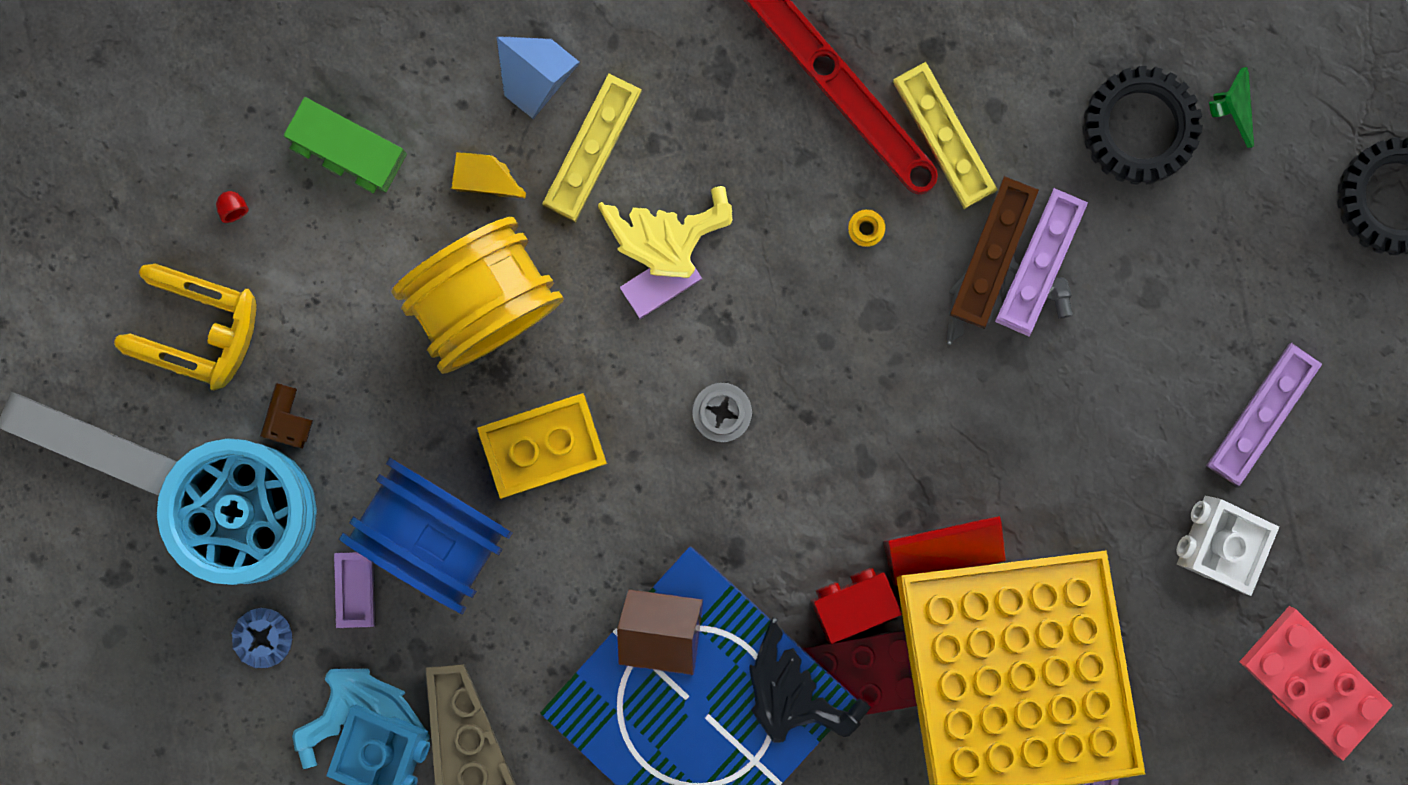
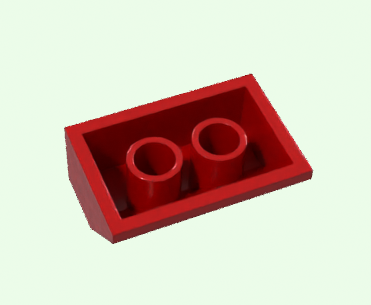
[883,516,1006,585]

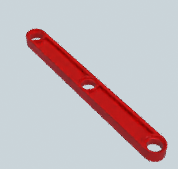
[744,0,938,195]

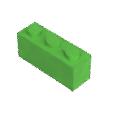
[283,97,407,194]

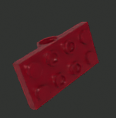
[802,630,917,715]

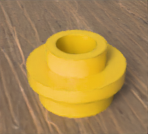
[848,210,885,247]

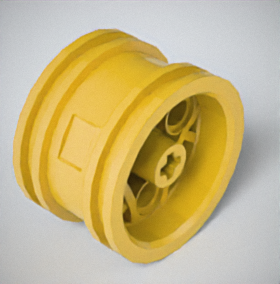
[391,217,564,374]

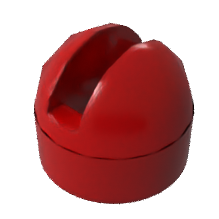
[216,191,249,223]

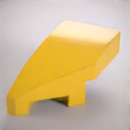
[451,152,526,199]

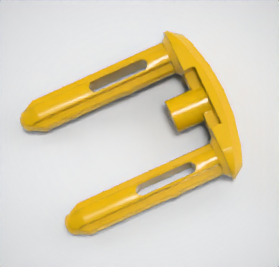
[114,263,256,391]

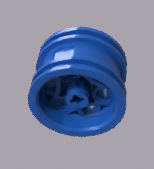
[339,457,513,615]

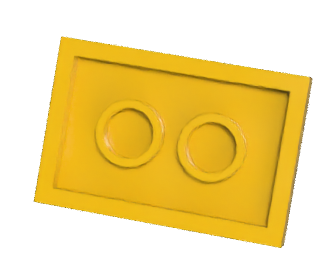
[477,393,607,499]

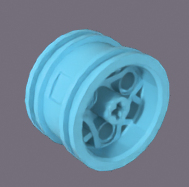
[157,439,317,585]

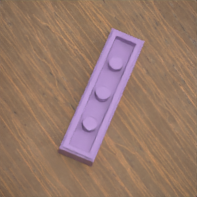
[995,188,1088,337]
[1206,343,1322,487]

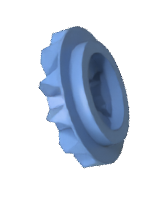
[231,608,292,668]

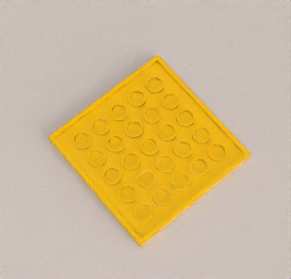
[896,550,1145,785]

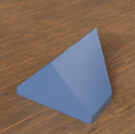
[496,37,580,119]

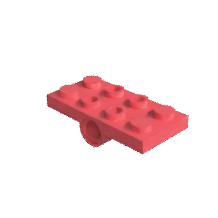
[1239,606,1393,761]

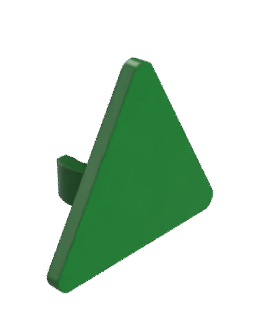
[1209,67,1254,148]

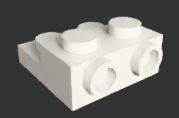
[1176,495,1279,596]

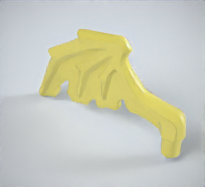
[598,186,733,278]

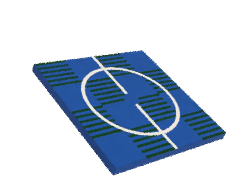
[540,546,858,785]

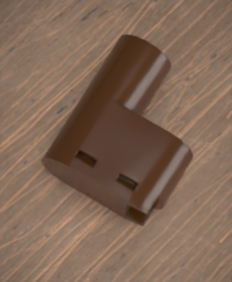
[260,383,313,449]

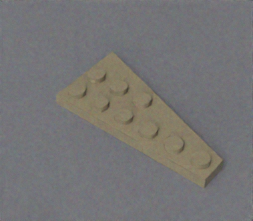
[426,664,516,785]

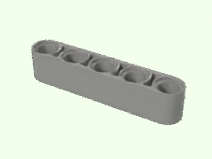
[0,392,177,495]

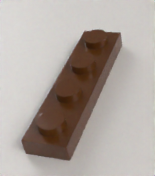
[949,176,1039,329]

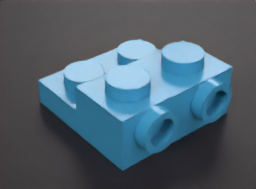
[326,704,430,785]

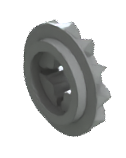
[692,383,752,442]

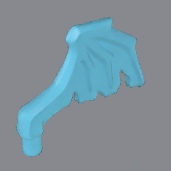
[292,669,431,769]

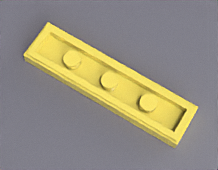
[893,62,998,209]
[542,74,642,222]

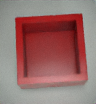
[811,568,902,644]

